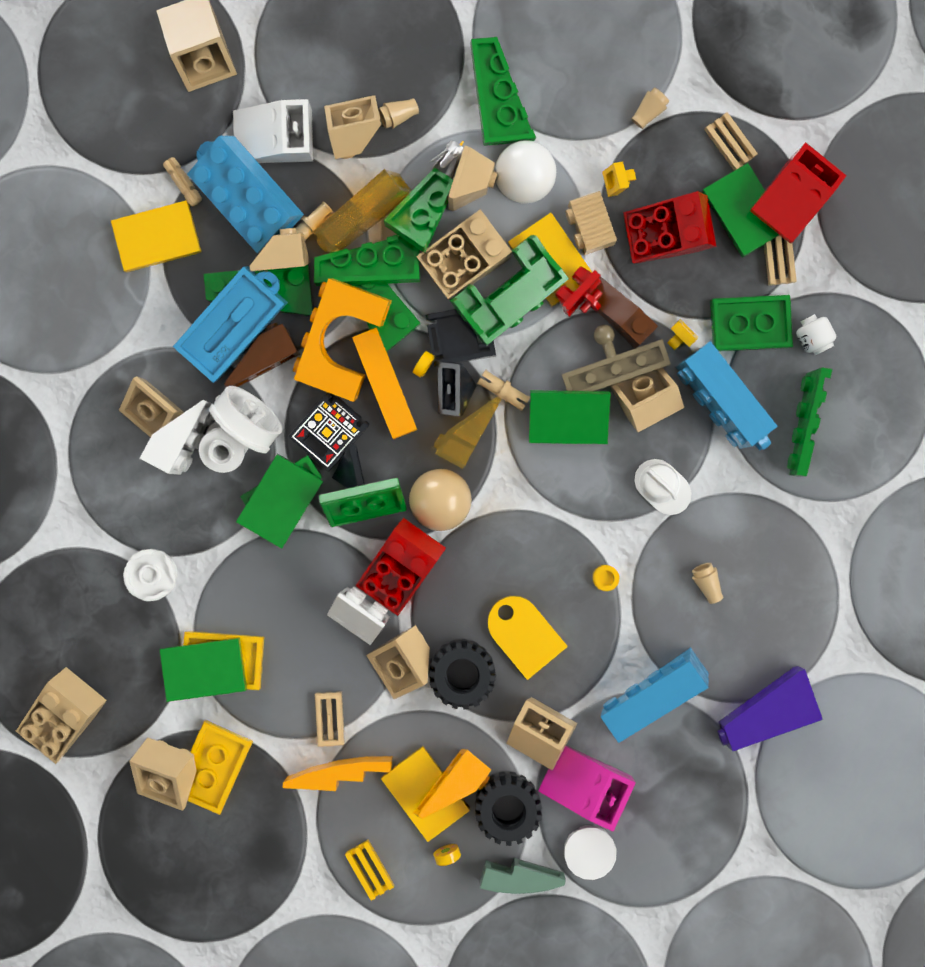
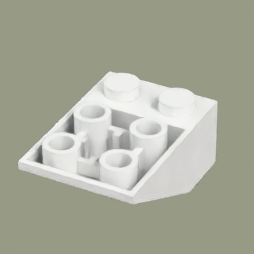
[233,99,313,163]
[140,400,215,475]
[327,586,390,645]

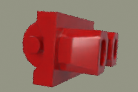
[555,266,602,317]

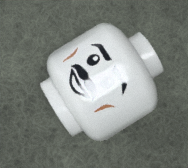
[796,314,837,355]

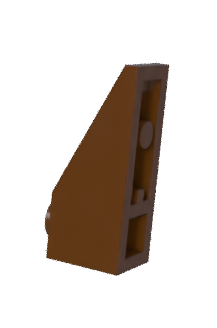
[590,277,658,348]
[224,323,301,387]

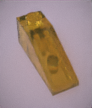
[433,397,501,469]

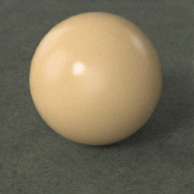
[409,469,472,531]

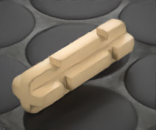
[163,157,202,206]

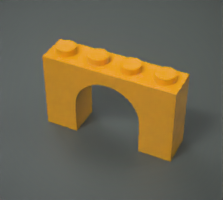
[293,278,392,402]

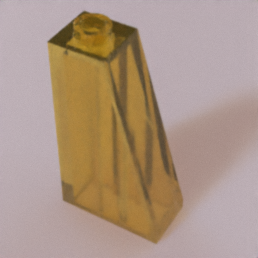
[313,169,412,253]

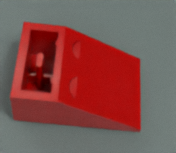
[750,142,847,244]
[623,191,717,264]
[356,517,446,616]

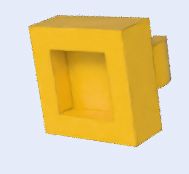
[602,162,636,197]
[667,319,698,350]

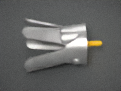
[430,140,464,178]

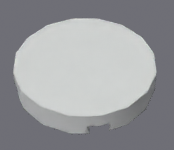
[123,549,178,601]
[564,825,616,880]

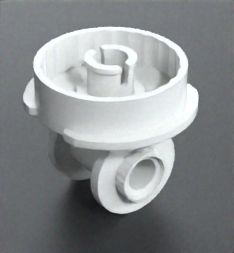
[199,386,282,473]

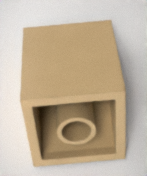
[156,0,237,92]

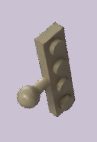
[562,324,671,391]

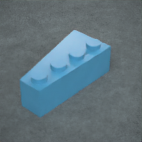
[600,647,709,743]

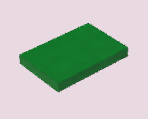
[702,163,779,258]
[710,295,793,352]
[529,390,611,444]
[236,453,323,549]
[319,478,407,527]
[160,638,247,702]

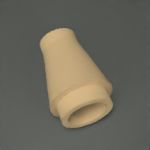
[631,88,670,129]
[378,98,419,129]
[692,563,724,604]

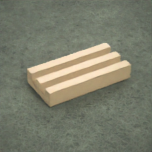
[704,112,758,171]
[764,235,797,286]
[315,691,345,747]

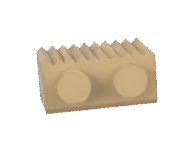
[565,191,617,255]

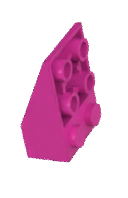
[538,746,636,832]

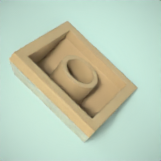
[119,376,184,437]

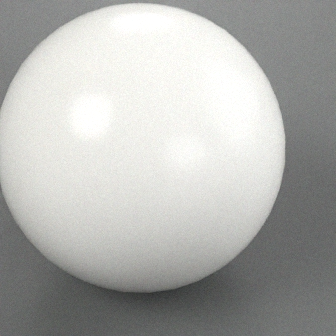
[494,140,556,204]

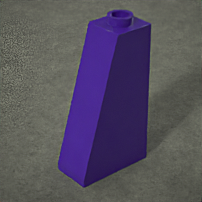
[717,666,823,751]

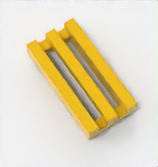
[345,839,394,901]

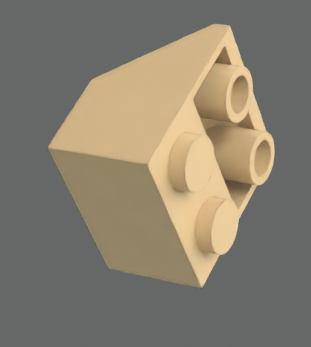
[506,697,578,770]

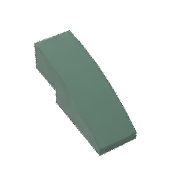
[480,858,566,894]

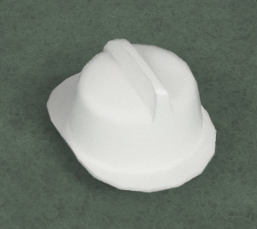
[634,459,692,515]

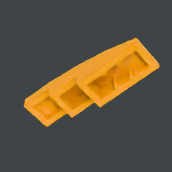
[352,327,417,440]
[283,756,392,791]

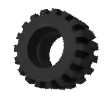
[429,639,496,710]
[475,772,542,846]

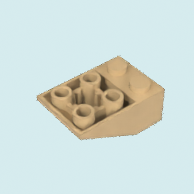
[416,209,512,300]
[16,667,107,764]

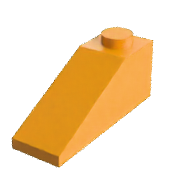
[413,749,491,819]

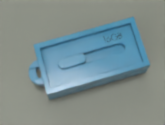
[187,136,304,253]
[173,266,288,383]
[676,341,778,450]

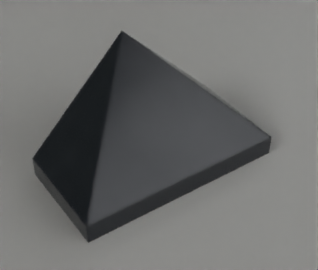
[438,361,477,417]
[332,444,365,488]

